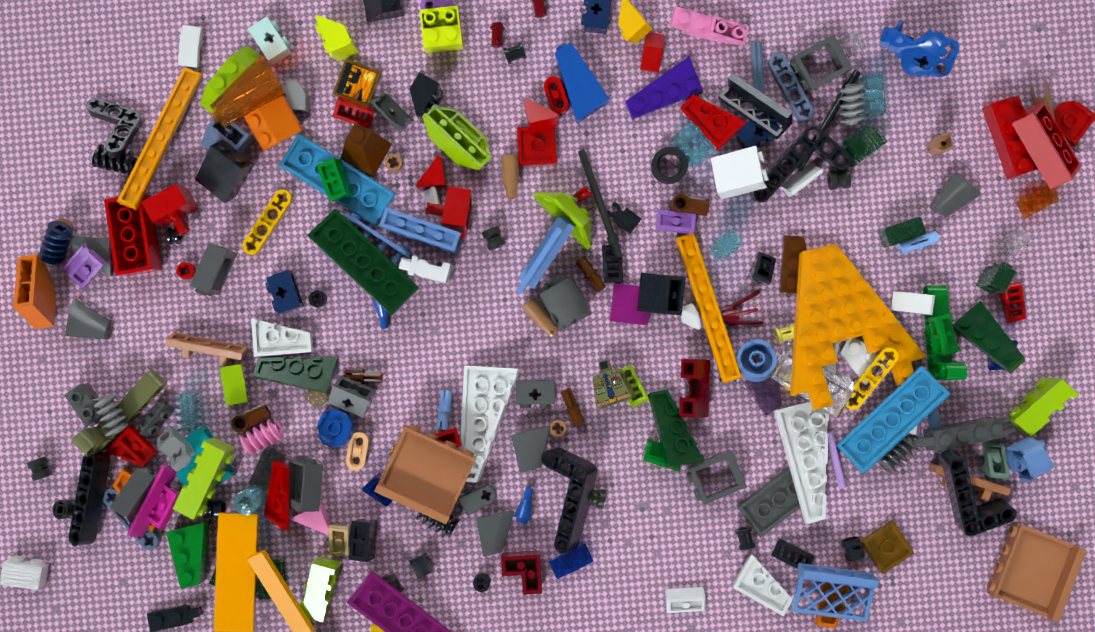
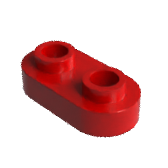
[544,76,570,114]

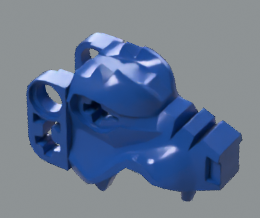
[879,20,960,78]

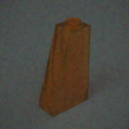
[210,55,285,127]

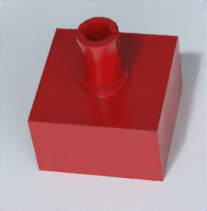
[141,184,199,235]
[426,186,472,239]

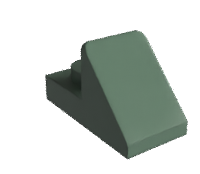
[980,442,1010,479]

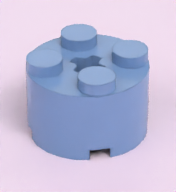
[737,339,777,382]
[1006,437,1054,482]

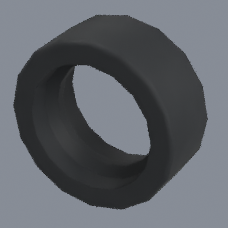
[651,147,688,184]

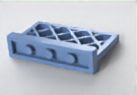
[516,215,576,294]
[791,563,879,622]

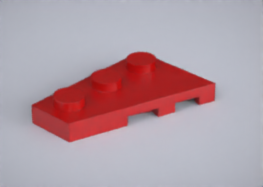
[680,94,747,150]
[264,461,289,530]

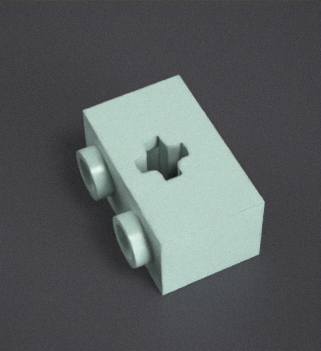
[248,16,292,65]

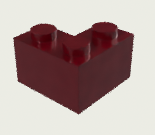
[501,550,542,595]

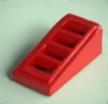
[332,96,375,129]
[997,281,1027,323]

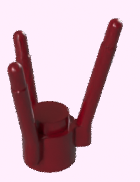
[721,291,763,326]

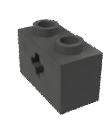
[328,375,376,418]
[516,380,555,408]
[64,383,104,427]

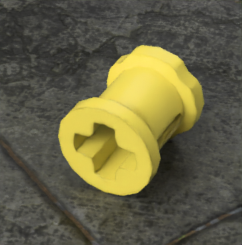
[774,323,795,345]

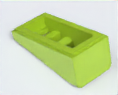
[622,365,649,409]

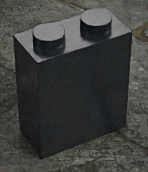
[195,140,253,203]

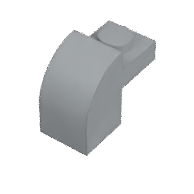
[267,79,309,113]
[156,426,196,472]

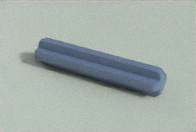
[751,41,765,94]

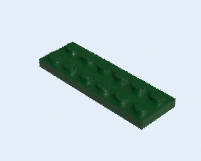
[307,209,419,316]

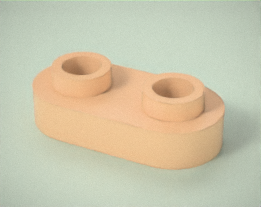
[346,432,370,471]

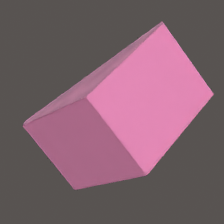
[292,503,331,535]

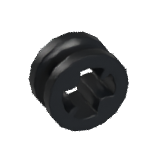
[167,227,182,245]
[308,290,327,308]
[473,573,491,592]

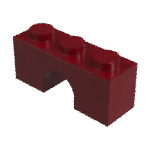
[679,359,710,418]

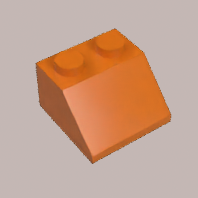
[244,95,303,151]

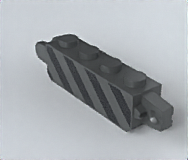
[913,416,1012,451]

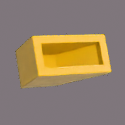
[618,0,653,44]

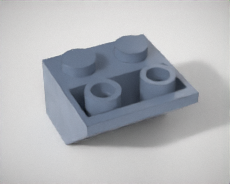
[201,111,255,155]

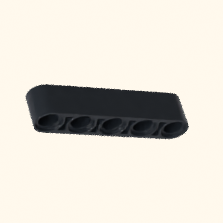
[68,452,110,546]

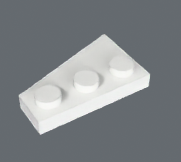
[251,318,313,357]
[732,553,793,616]

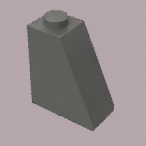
[109,467,156,525]

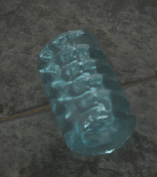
[174,391,202,432]
[234,485,267,515]

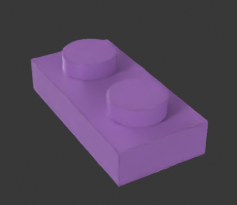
[656,210,696,234]

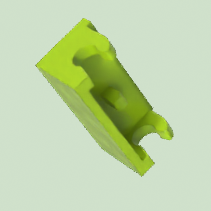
[220,364,248,406]

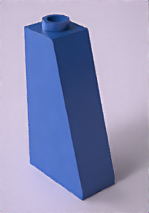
[555,42,609,124]

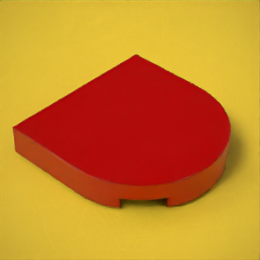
[1053,101,1095,147]

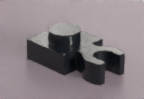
[607,202,642,234]

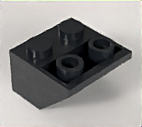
[409,72,444,124]
[637,273,686,316]

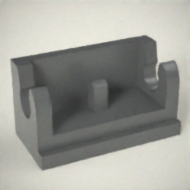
[370,92,413,133]

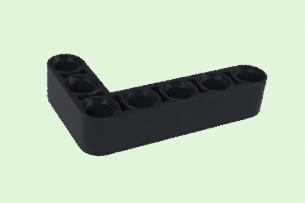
[750,126,852,203]
[541,447,597,554]
[941,448,1017,537]

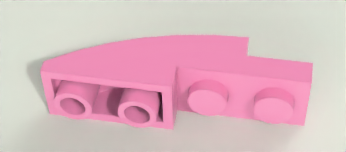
[669,6,749,46]

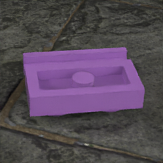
[61,243,107,289]

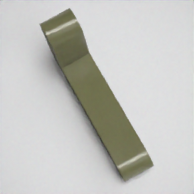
[72,369,167,456]

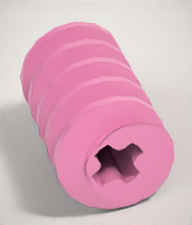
[239,418,284,455]

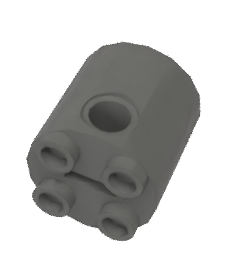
[539,275,592,331]

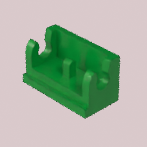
[317,158,354,202]
[928,313,961,356]
[641,439,681,472]

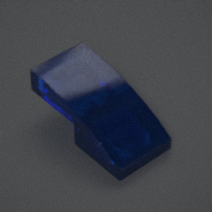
[548,544,593,579]

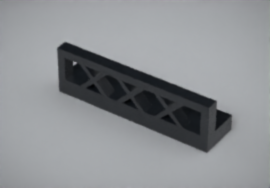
[718,73,793,139]

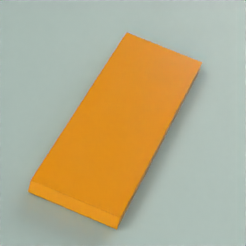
[214,512,259,632]

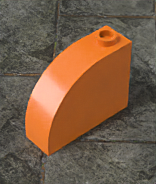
[13,254,56,330]

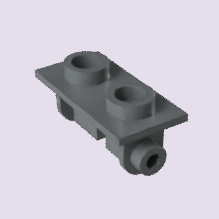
[138,398,176,438]

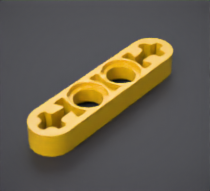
[242,189,293,255]
[844,346,899,410]

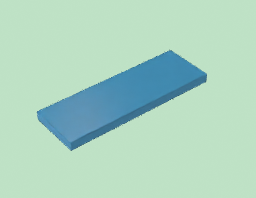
[279,133,396,226]
[836,366,951,474]

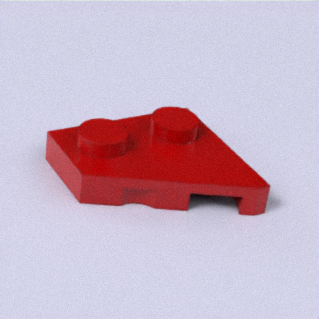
[105,425,158,467]

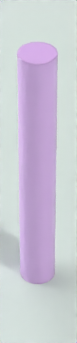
[827,431,847,489]

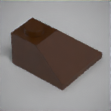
[340,122,392,177]

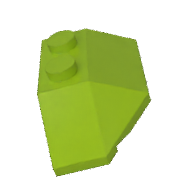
[200,46,264,116]
[422,104,492,170]
[533,192,591,251]

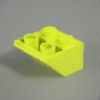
[420,5,464,54]
[315,15,358,62]

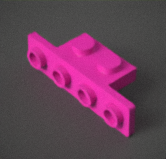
[127,465,180,537]

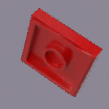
[517,127,557,166]

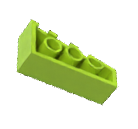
[173,437,236,520]

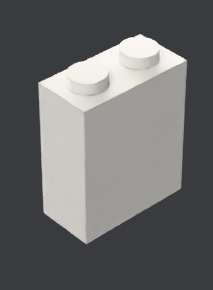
[711,146,769,199]

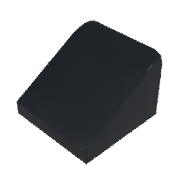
[409,552,435,578]

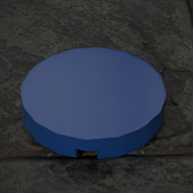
[317,409,354,447]

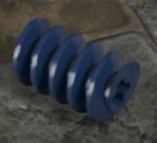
[38,221,73,265]

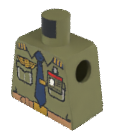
[592,360,636,408]

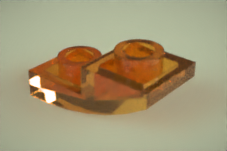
[1015,185,1059,219]

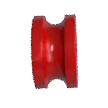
[573,186,592,203]
[176,262,196,280]

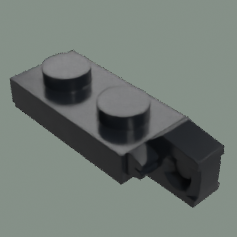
[147,604,203,632]

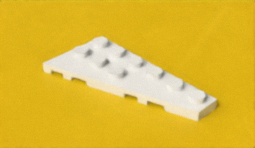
[460,366,520,483]
[774,401,829,524]

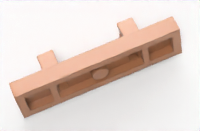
[165,332,248,365]
[928,463,1011,501]

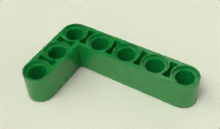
[923,285,967,381]

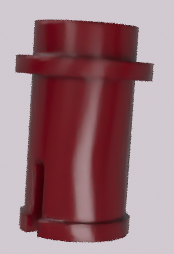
[530,0,547,18]
[490,22,505,48]

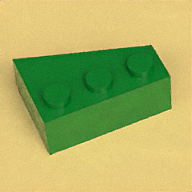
[166,519,211,589]

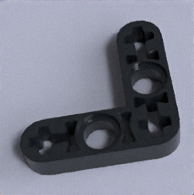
[86,98,142,158]

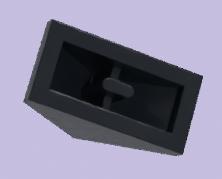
[747,251,776,286]

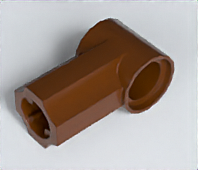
[670,194,710,216]
[231,403,272,432]

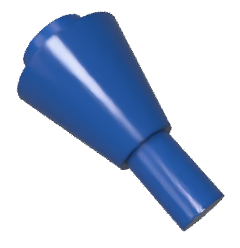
[372,298,388,329]
[513,487,533,524]

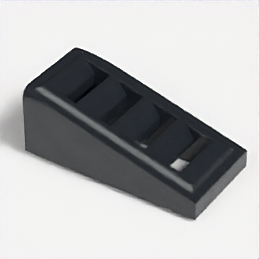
[602,244,623,284]
[771,538,815,569]

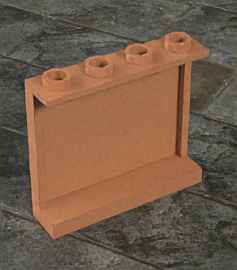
[374,424,477,524]
[986,522,1087,623]

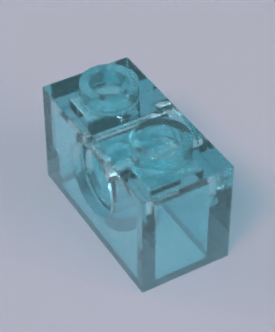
[857,74,887,118]
[671,122,715,169]
[709,228,745,261]

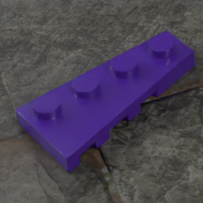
[625,56,703,120]

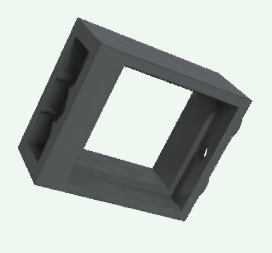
[790,35,852,94]
[190,243,237,297]
[686,449,747,505]
[288,455,323,512]

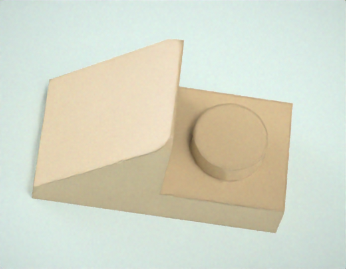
[328,524,351,556]

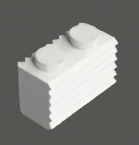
[0,556,49,590]

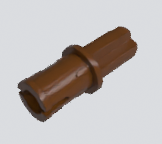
[576,256,606,292]
[344,369,383,384]
[561,388,585,427]

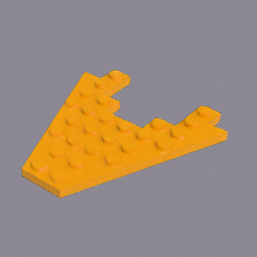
[790,243,926,411]

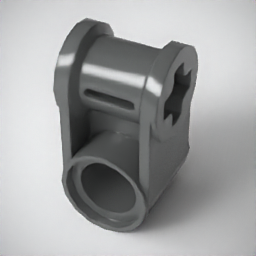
[458,484,497,516]

